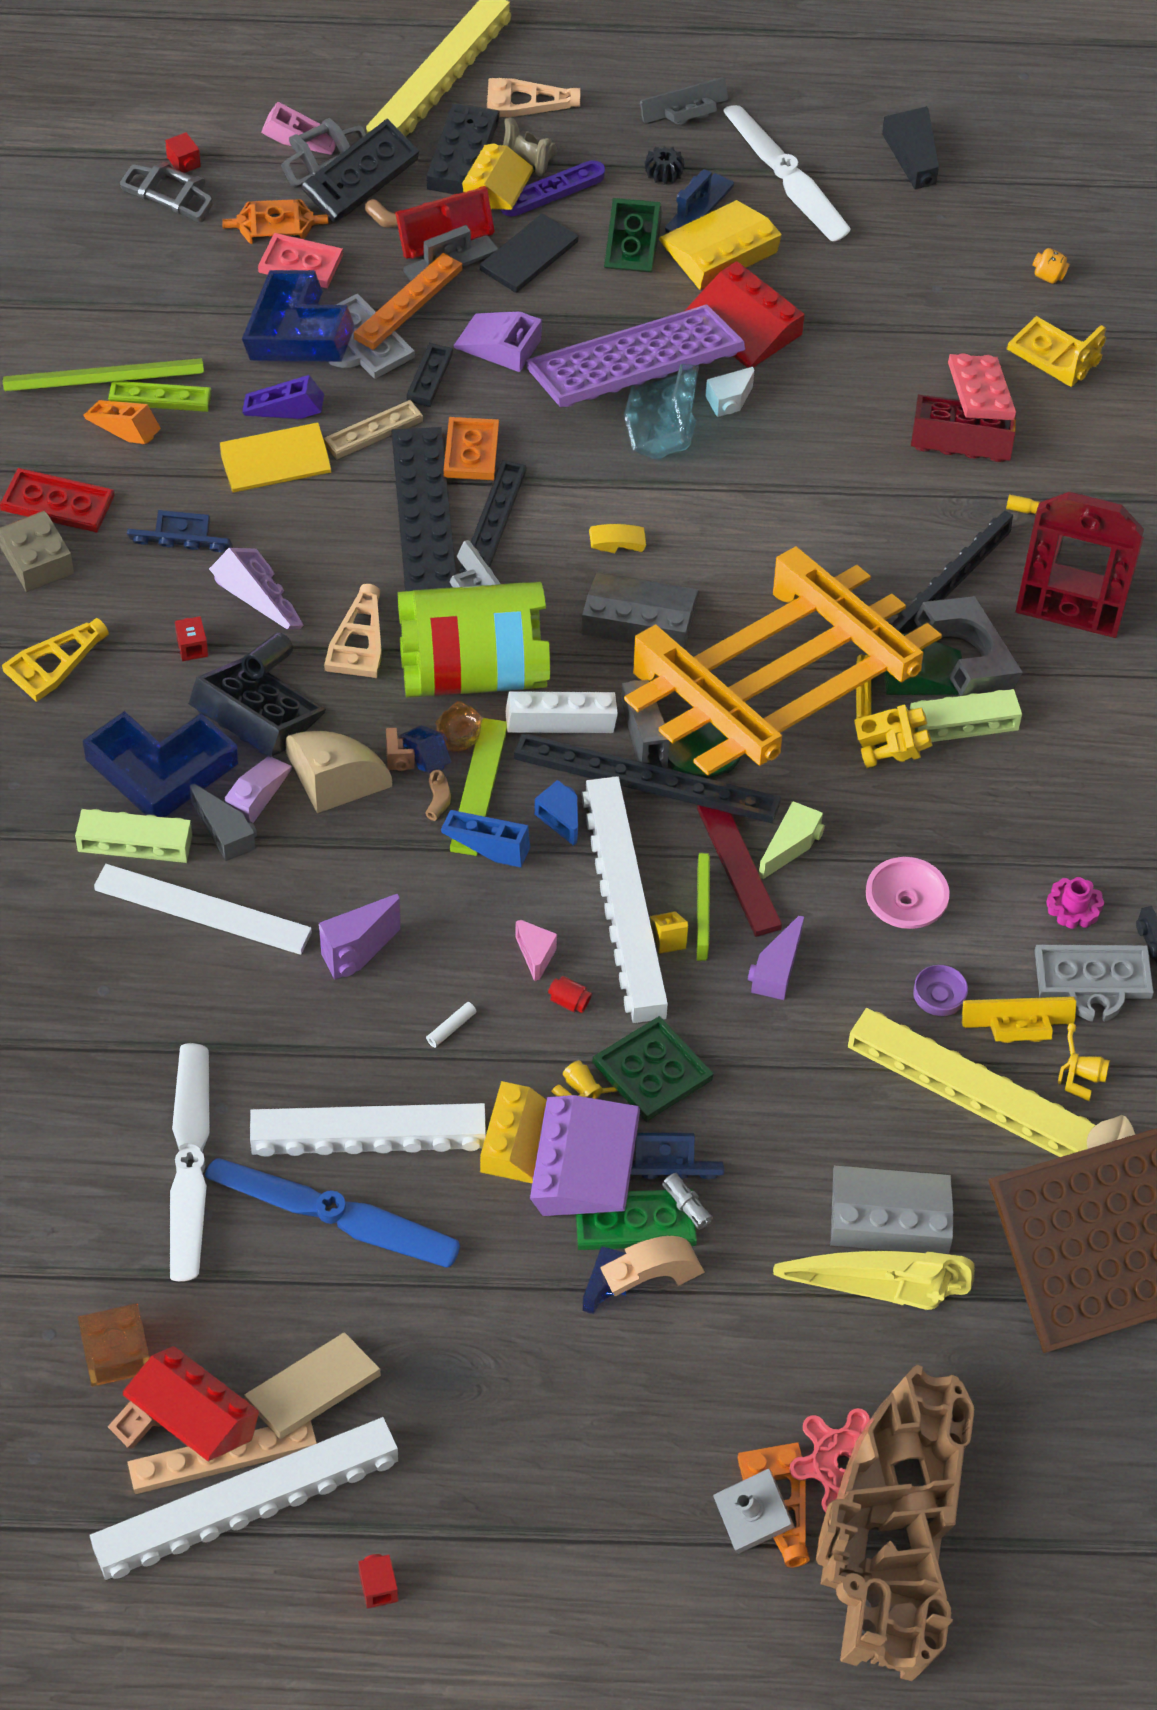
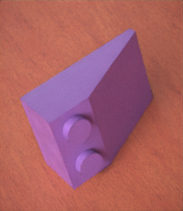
[319,894,400,980]

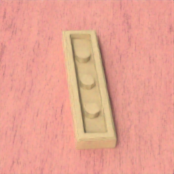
[324,400,423,460]

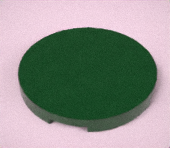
[668,722,741,779]

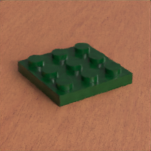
[592,1016,714,1122]

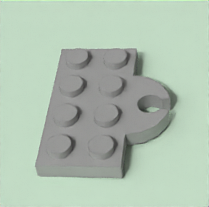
[317,294,415,379]
[1035,945,1153,1022]

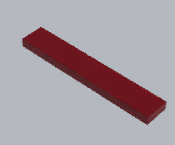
[697,805,782,937]

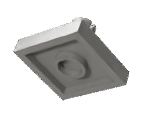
[713,1469,794,1554]

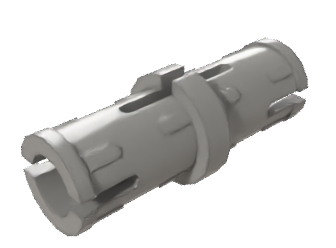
[662,1173,713,1230]

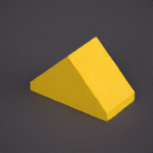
[649,911,688,954]

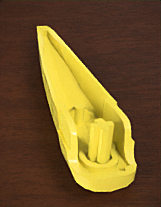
[773,1251,975,1310]

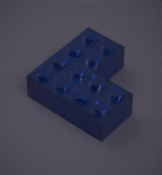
[242,270,355,362]
[82,711,238,817]

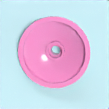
[866,857,949,929]

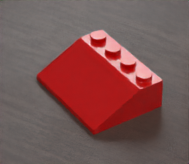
[685,261,805,368]

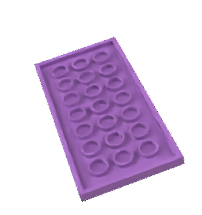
[526,305,745,407]

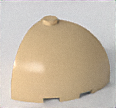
[286,731,392,813]

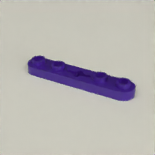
[500,160,605,217]

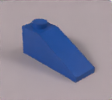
[441,810,530,867]

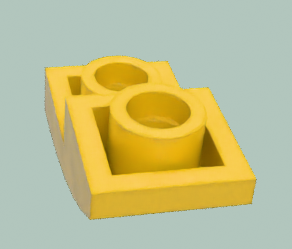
[589,524,646,554]

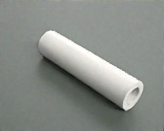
[426,1002,477,1048]

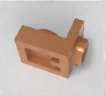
[386,728,415,771]
[108,1401,161,1449]

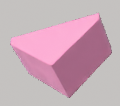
[515,920,557,981]

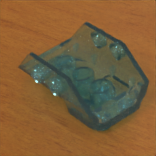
[624,364,699,459]

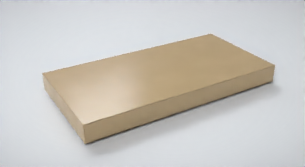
[244,1332,381,1439]

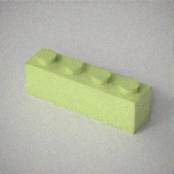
[910,689,1022,742]
[75,809,192,863]

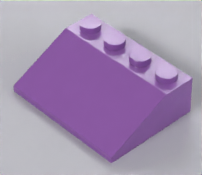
[530,1095,640,1216]

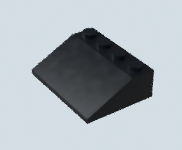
[188,658,326,757]

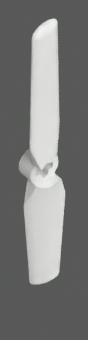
[723,105,851,242]
[170,1043,210,1282]

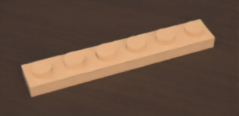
[127,1420,317,1494]

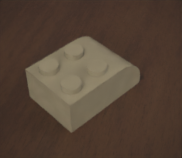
[0,511,74,592]

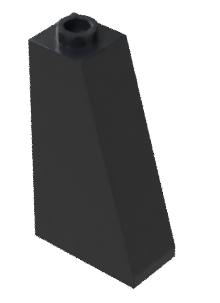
[882,106,939,189]

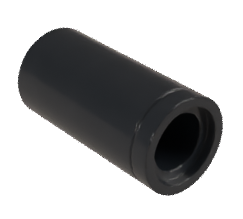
[242,633,293,679]

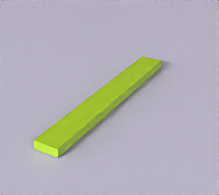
[3,358,204,391]

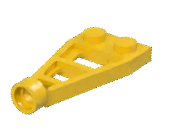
[2,618,109,702]

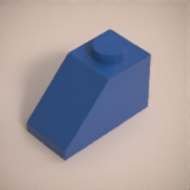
[534,780,578,846]

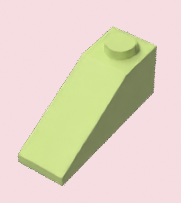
[759,801,825,879]

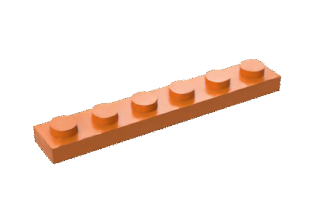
[354,253,462,350]

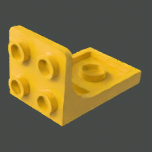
[1007,316,1106,387]

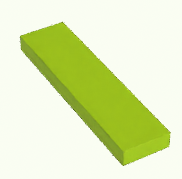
[108,381,211,412]
[696,853,710,961]

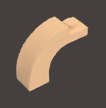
[600,1236,705,1296]

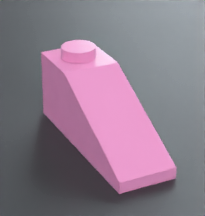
[261,101,336,155]

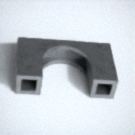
[914,596,1023,696]

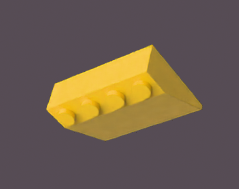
[659,200,782,290]

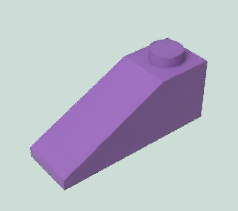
[748,916,804,1000]

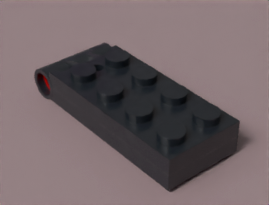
[426,102,500,194]
[301,118,419,223]

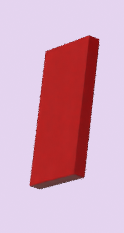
[0,468,115,533]

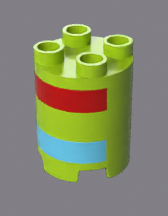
[398,582,550,698]

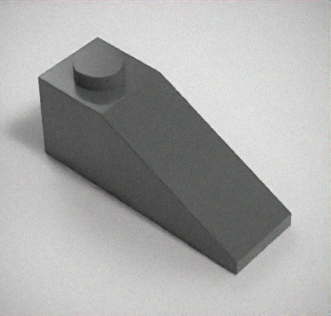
[190,784,257,861]

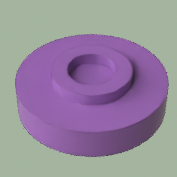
[913,965,968,1016]

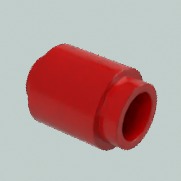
[548,976,592,1013]

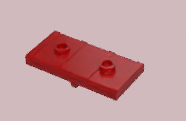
[395,186,495,259]

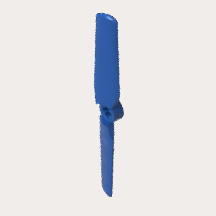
[205,1158,460,1268]

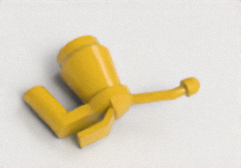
[1058,1023,1110,1101]
[551,1060,617,1099]

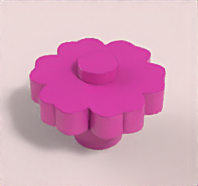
[1046,877,1104,929]

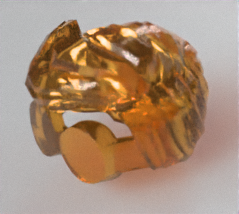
[435,701,483,751]

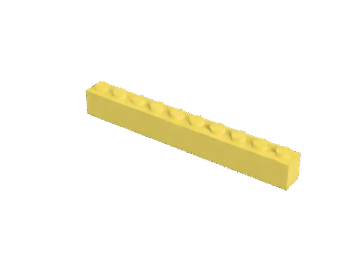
[366,0,511,137]
[848,1008,1095,1157]

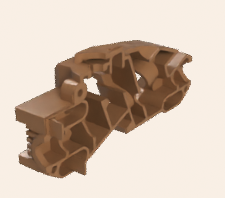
[816,1365,974,1681]

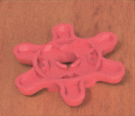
[790,1408,896,1512]

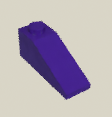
[242,375,324,419]

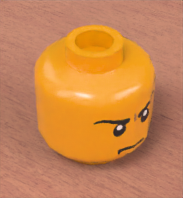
[1032,248,1070,284]

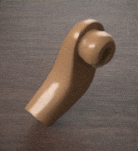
[365,199,398,228]
[425,770,451,821]

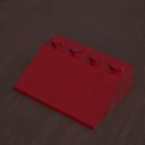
[911,394,1016,462]

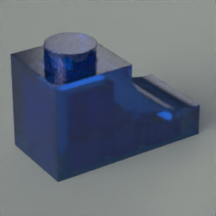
[398,725,452,774]
[582,1246,628,1314]

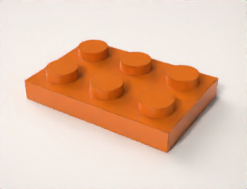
[444,417,499,480]

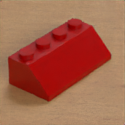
[123,1346,259,1462]

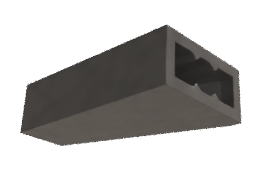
[621,679,670,768]

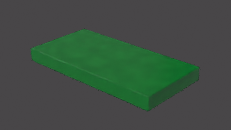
[576,1189,697,1250]

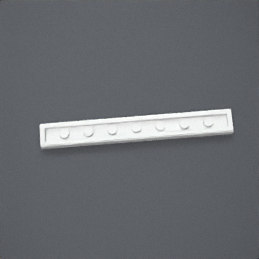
[94,864,312,955]

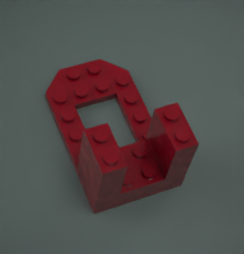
[1015,492,1144,638]

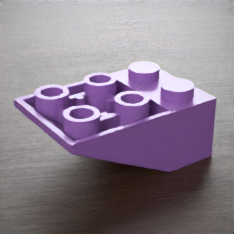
[454,311,542,372]

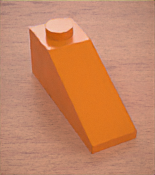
[83,400,161,444]

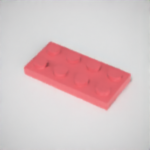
[948,353,1016,420]

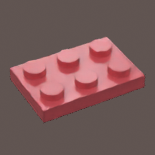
[258,233,343,288]

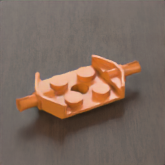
[222,199,328,244]

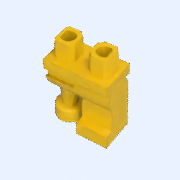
[854,705,933,768]

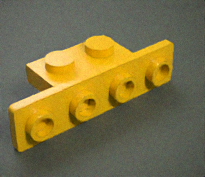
[962,997,1076,1043]

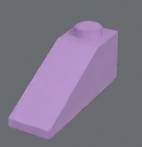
[225,756,292,823]

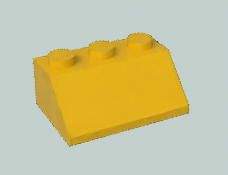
[462,144,534,210]
[480,1081,547,1183]

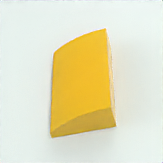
[220,423,331,493]

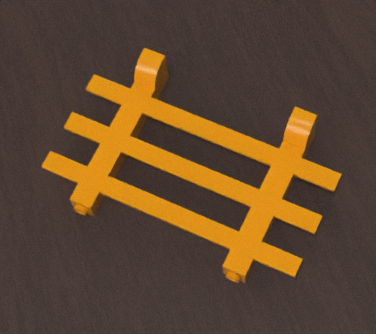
[624,546,942,775]

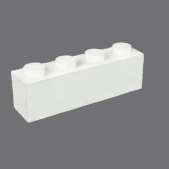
[506,691,618,733]

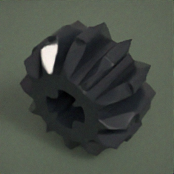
[644,145,685,185]

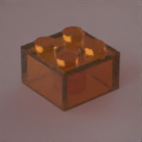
[78,1303,149,1387]

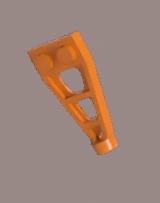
[737,1442,810,1567]

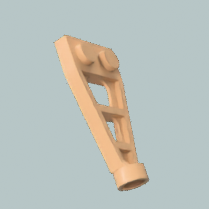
[487,78,580,117]
[324,584,382,678]

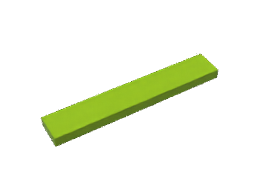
[450,718,507,856]

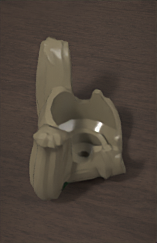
[503,118,557,177]

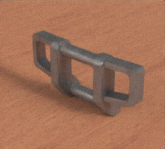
[281,118,366,187]
[120,162,213,222]

